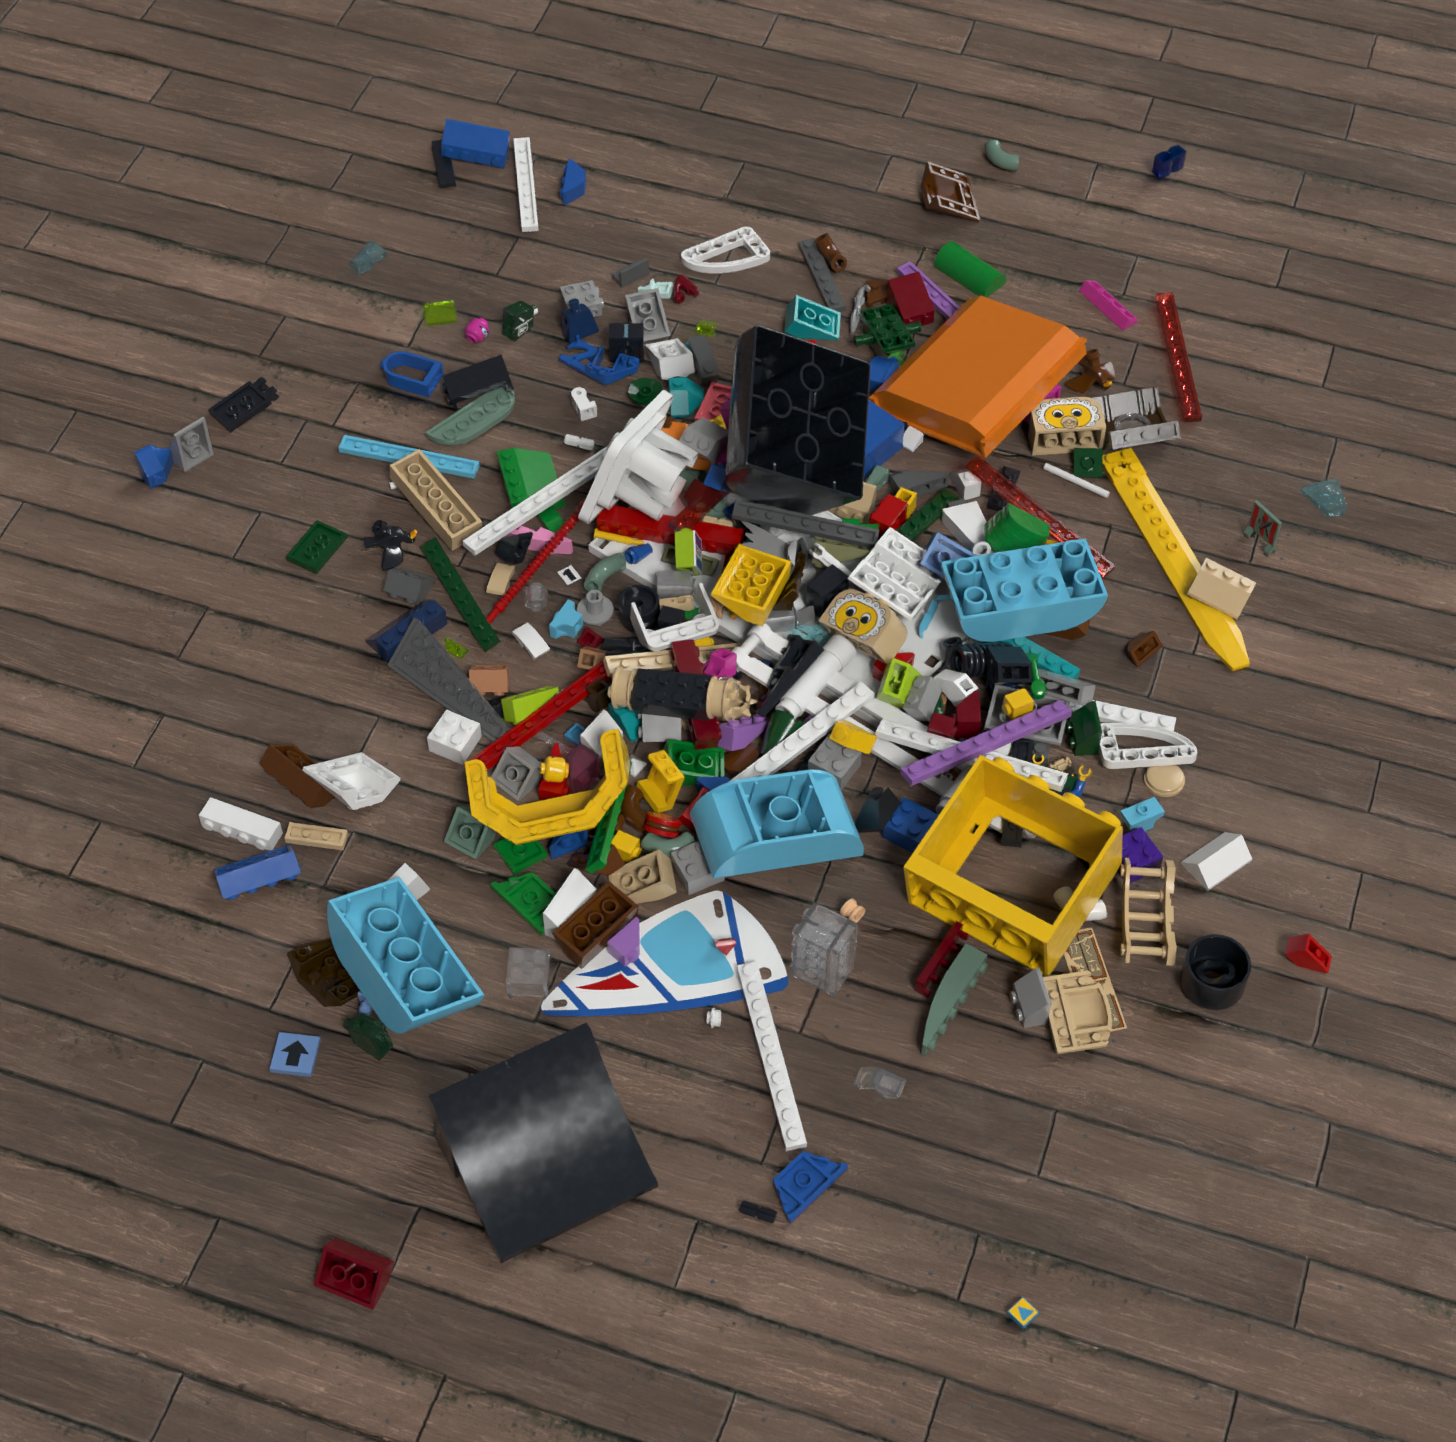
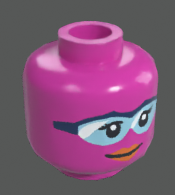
[464,318,490,344]

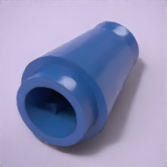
[625,543,653,564]

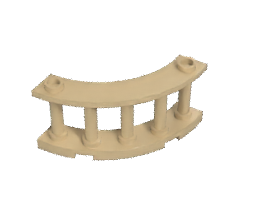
[1120,858,1177,966]

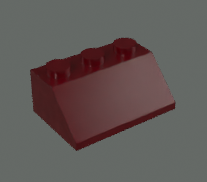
[313,1237,394,1310]

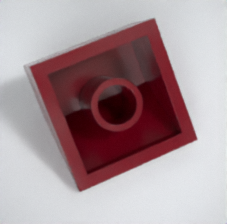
[952,691,981,742]

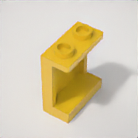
[636,750,685,813]

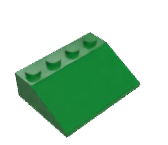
[497,448,565,509]

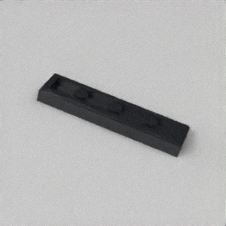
[432,140,456,188]

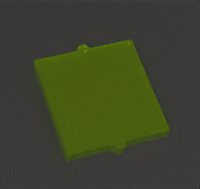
[424,300,457,326]

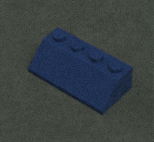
[365,600,447,663]

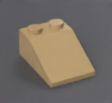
[608,849,677,904]

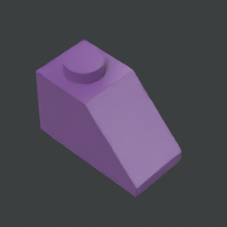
[607,917,640,967]

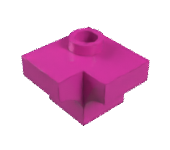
[703,648,737,680]

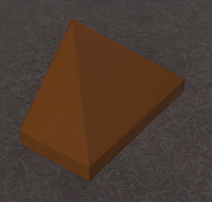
[1128,630,1162,667]

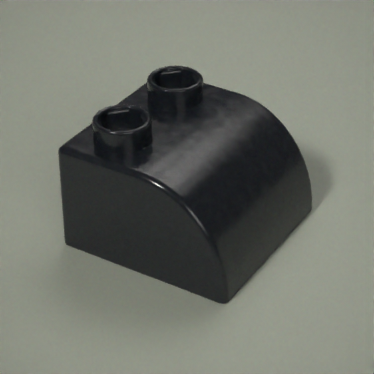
[725,325,871,515]

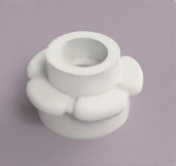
[707,1008,721,1028]

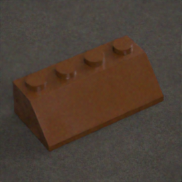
[259,744,335,808]
[552,881,639,969]

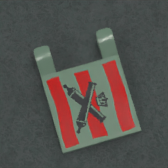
[1243,500,1282,557]

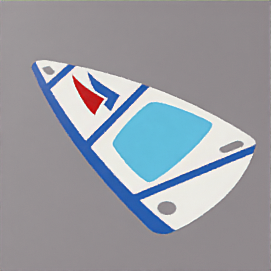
[541,891,788,1016]

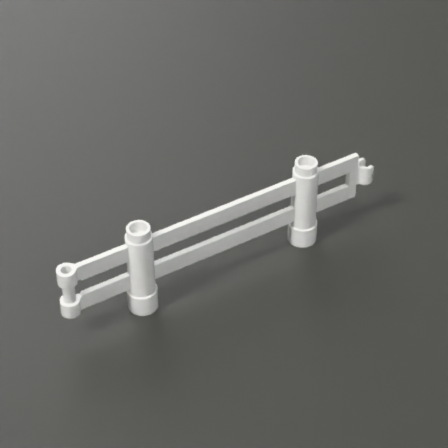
[731,623,1036,838]

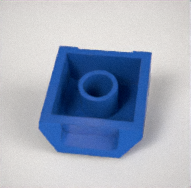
[868,356,900,392]

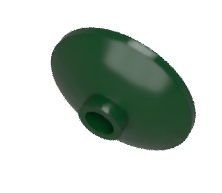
[628,378,663,405]

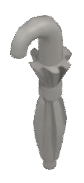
[850,285,871,334]

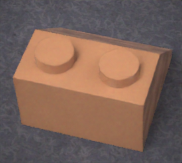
[469,664,510,696]

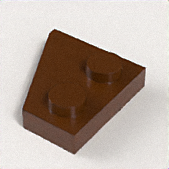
[865,280,888,308]

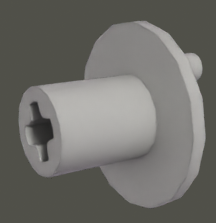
[577,590,614,626]

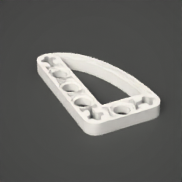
[681,227,770,273]
[1099,723,1197,769]

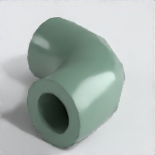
[985,140,1019,171]
[584,553,626,591]
[641,832,696,858]

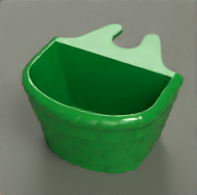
[984,503,1049,552]

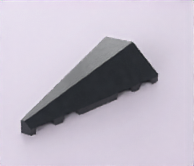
[755,634,824,717]

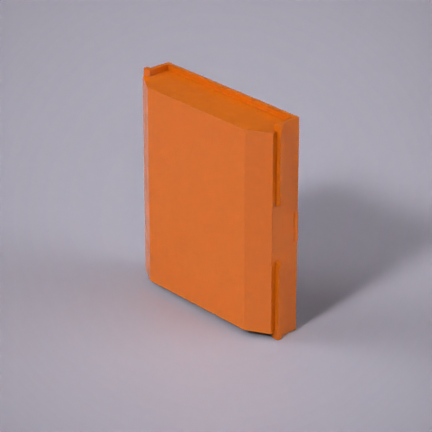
[869,296,1087,458]

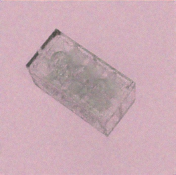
[790,902,858,997]

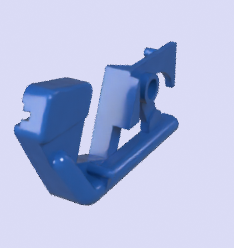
[559,335,640,385]

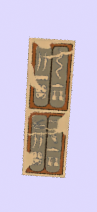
[1064,927,1127,1031]

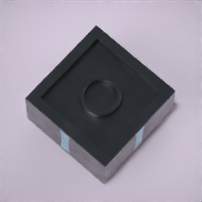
[609,323,644,363]

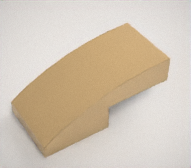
[486,563,515,595]

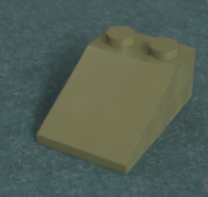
[807,535,870,568]

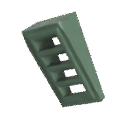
[866,465,889,492]

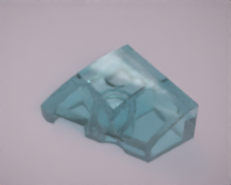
[350,240,387,275]
[1302,479,1347,517]

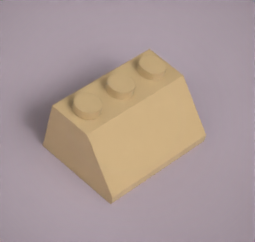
[827,482,877,524]
[1187,558,1256,620]

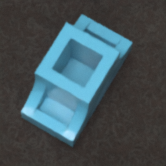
[549,599,583,639]
[1120,797,1165,831]

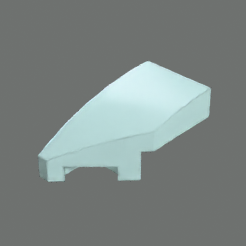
[638,279,674,299]

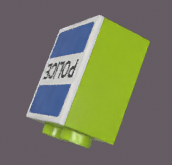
[675,528,703,576]

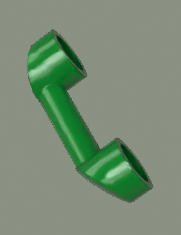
[1026,653,1046,699]

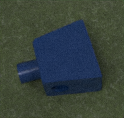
[562,299,599,343]

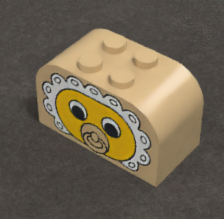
[1028,397,1106,456]
[819,589,907,664]

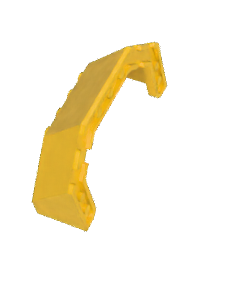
[465,729,630,845]

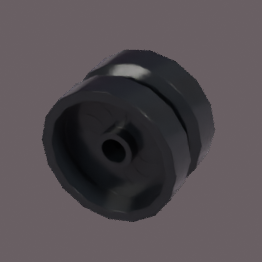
[618,585,660,632]

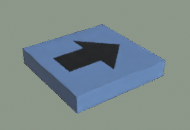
[270,1032,321,1077]

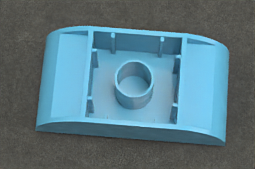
[941,538,1108,642]
[690,769,864,879]

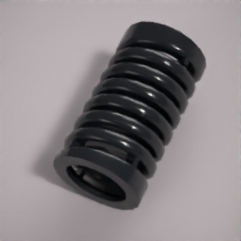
[946,642,1013,678]

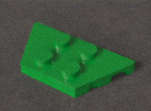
[490,872,556,936]

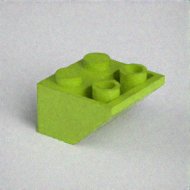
[876,658,922,709]

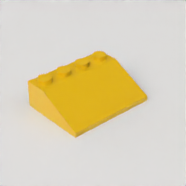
[711,544,791,626]

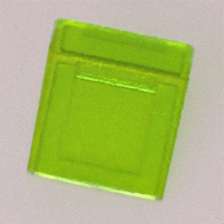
[697,320,718,336]
[445,638,469,659]

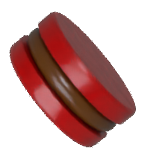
[643,811,682,838]

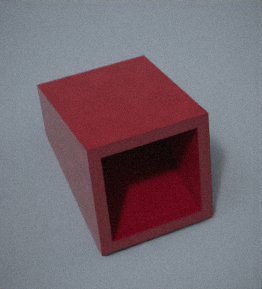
[886,271,935,326]

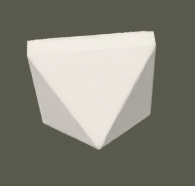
[629,754,647,778]

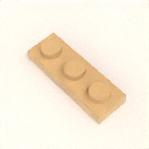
[284,822,348,850]

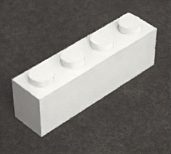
[199,797,283,851]

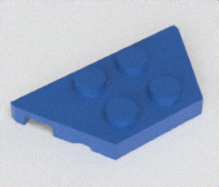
[773,1151,848,1224]

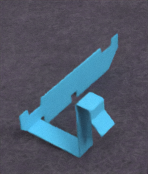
[919,595,952,638]

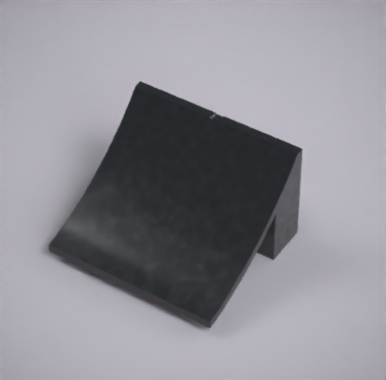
[429,1022,658,1263]

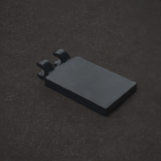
[208,377,279,433]

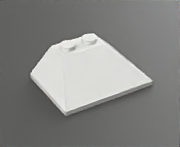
[303,752,400,810]

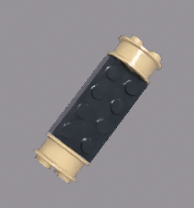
[608,667,739,721]

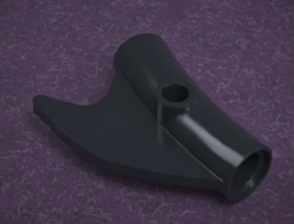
[604,637,662,656]

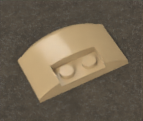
[1043,970,1112,1054]

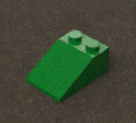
[663,739,724,786]

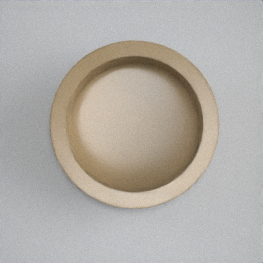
[1144,765,1185,797]

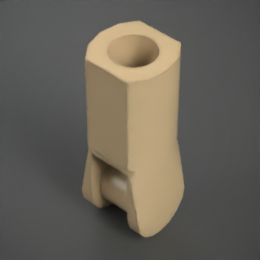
[659,595,694,611]

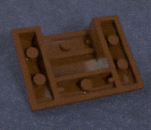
[920,162,980,222]

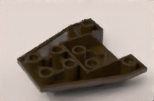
[287,938,360,1007]

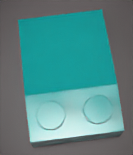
[785,295,841,340]

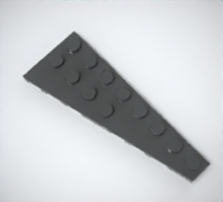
[387,618,510,742]

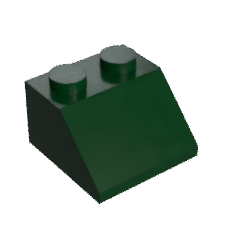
[1066,701,1102,756]

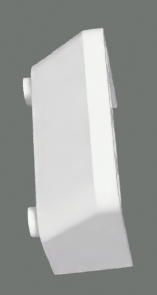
[630,583,719,651]

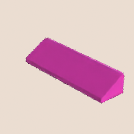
[1079,280,1138,330]

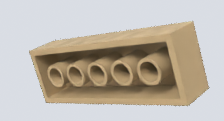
[390,449,482,551]

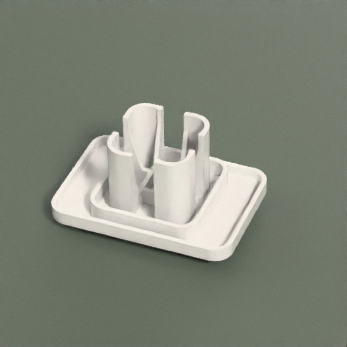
[578,390,699,524]

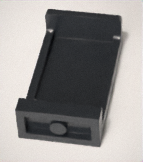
[442,354,514,410]

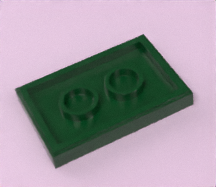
[286,520,348,574]

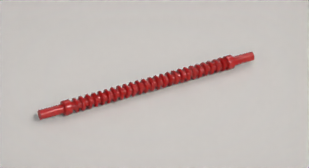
[486,500,585,624]

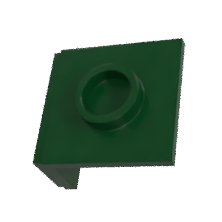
[1073,448,1103,478]

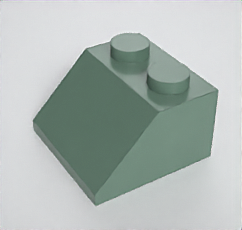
[444,804,496,859]

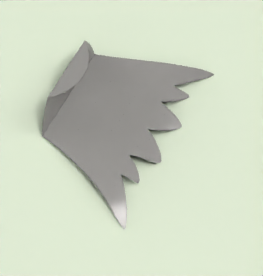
[740,521,797,583]

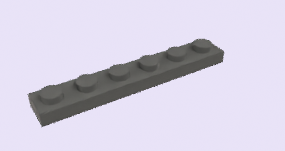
[798,238,846,312]

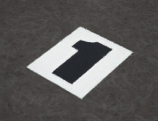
[557,565,581,585]

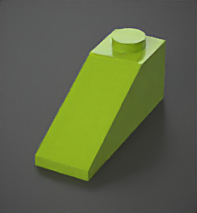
[501,686,559,725]

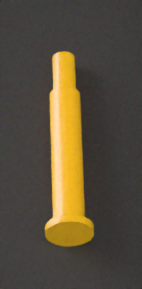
[594,528,643,545]

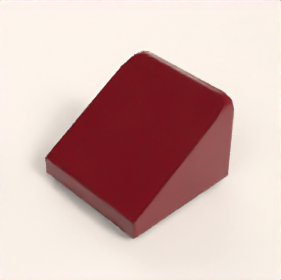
[577,627,605,648]

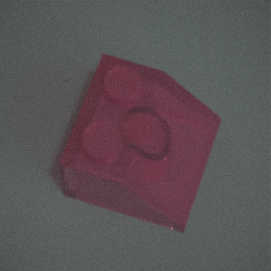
[568,743,600,794]

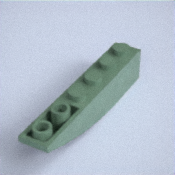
[921,943,988,1056]

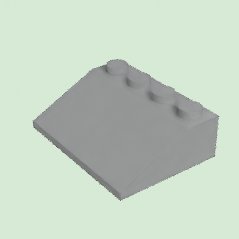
[984,685,1070,746]

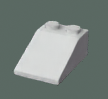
[645,338,694,380]

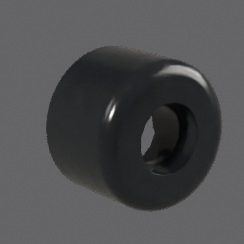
[1180,934,1251,1010]

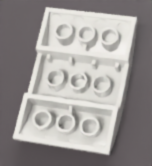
[848,527,943,621]

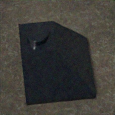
[855,786,901,833]

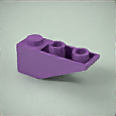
[718,714,770,751]

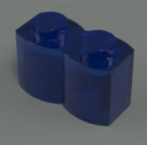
[1152,145,1187,179]

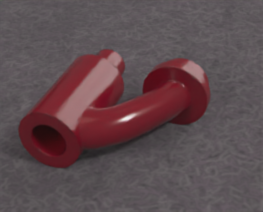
[673,274,699,304]

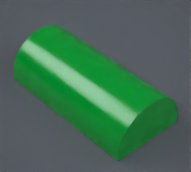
[934,241,1006,298]

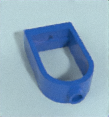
[380,351,444,398]

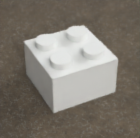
[427,710,482,765]

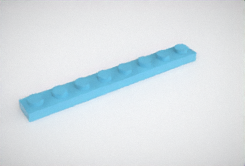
[338,435,480,479]

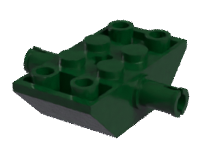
[853,304,922,356]

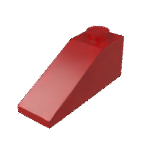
[539,743,570,801]

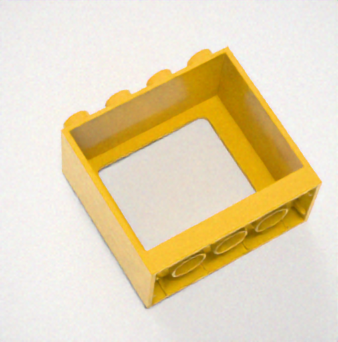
[903,755,1123,977]

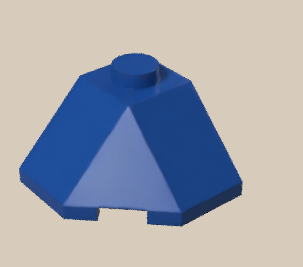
[134,445,174,489]
[549,830,587,860]

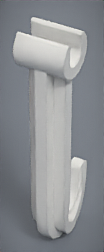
[809,543,867,593]

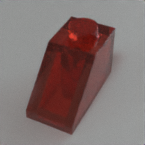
[683,478,723,510]

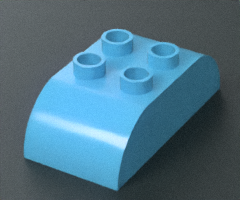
[327,877,484,1033]

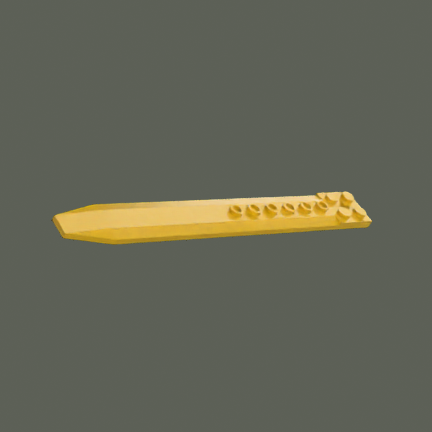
[1102,448,1250,671]

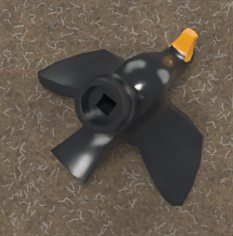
[364,520,417,571]

